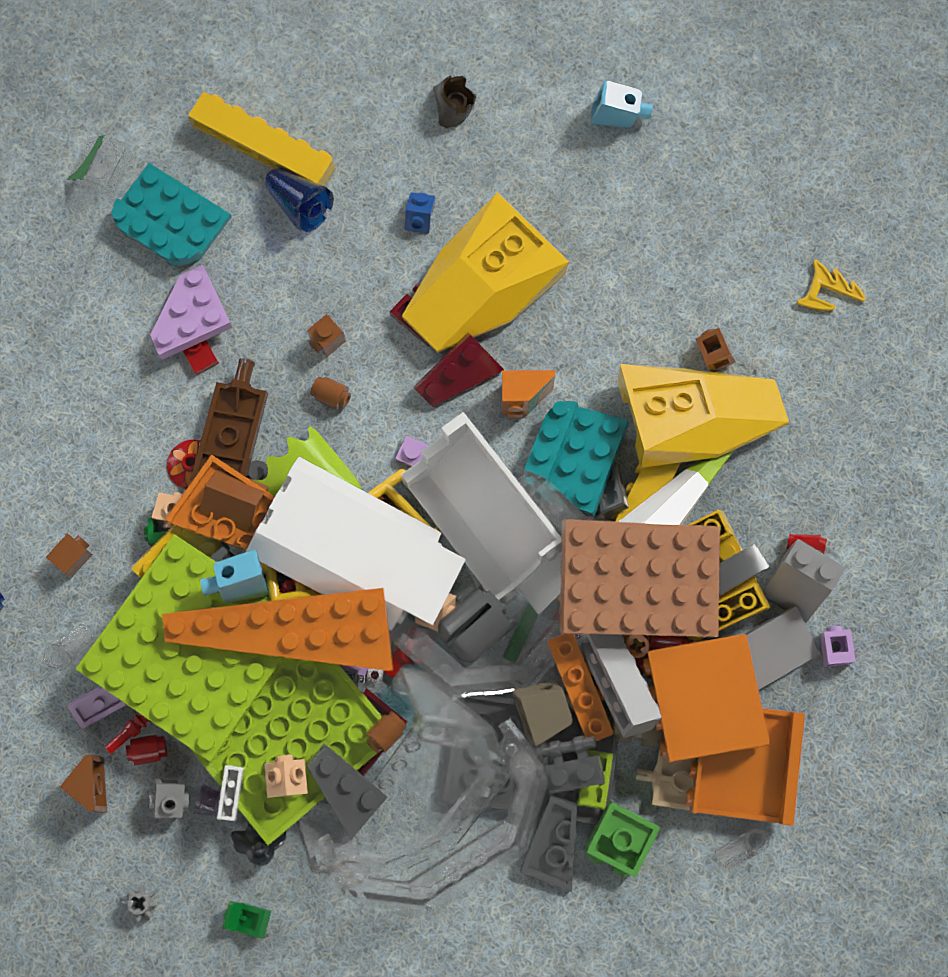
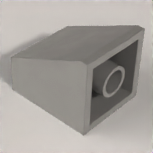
[762,539,846,623]

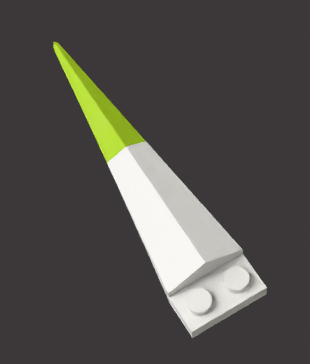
[618,450,734,525]

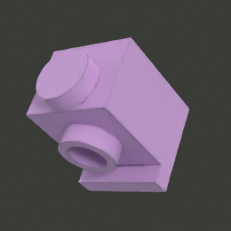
[820,626,856,667]

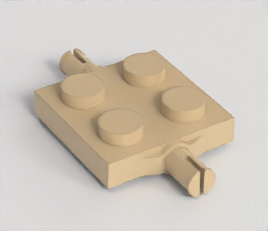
[635,750,705,814]

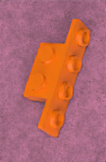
[547,633,613,741]

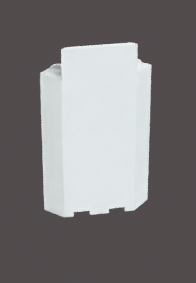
[401,412,562,615]
[245,457,466,631]

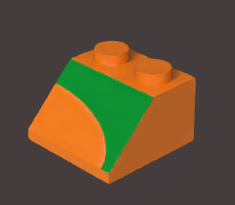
[502,370,555,419]

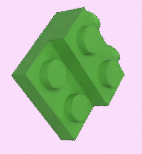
[583,801,661,878]

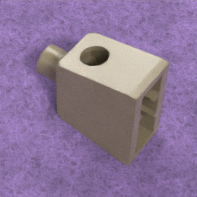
[512,681,573,746]

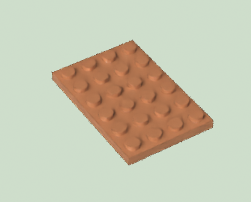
[560,519,720,637]

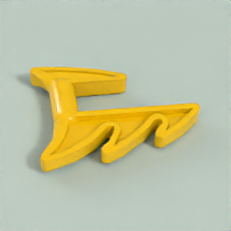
[796,260,866,311]

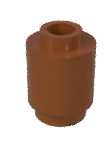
[310,377,351,410]
[366,711,407,753]

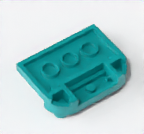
[111,163,232,267]
[524,401,629,517]

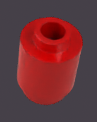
[126,734,168,766]

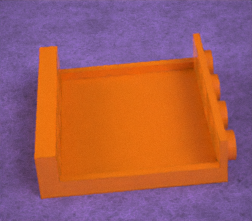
[643,634,770,764]
[686,708,805,826]

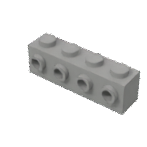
[577,634,662,738]

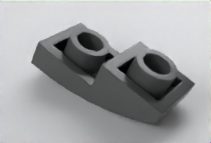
[719,544,769,596]

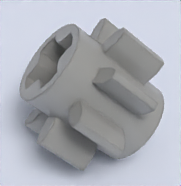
[122,885,160,921]

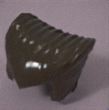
[433,75,477,128]

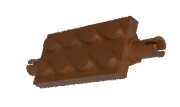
[190,358,268,481]

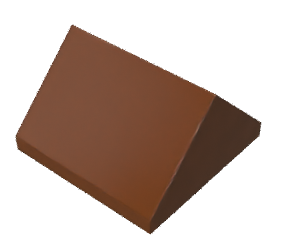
[199,469,269,532]
[60,754,108,813]

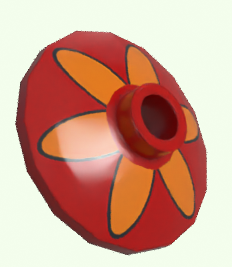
[167,440,201,489]

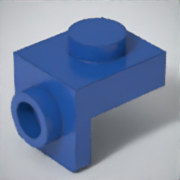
[405,192,435,234]

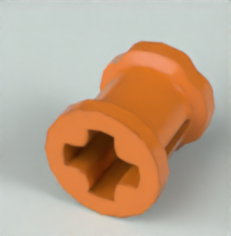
[625,635,650,658]

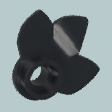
[231,821,286,866]

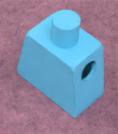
[591,81,653,128]
[200,550,268,603]

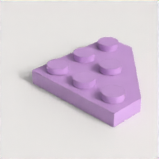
[150,265,233,360]

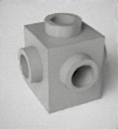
[148,778,189,822]

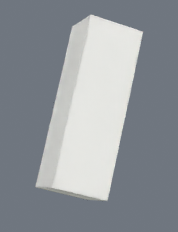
[217,765,244,821]

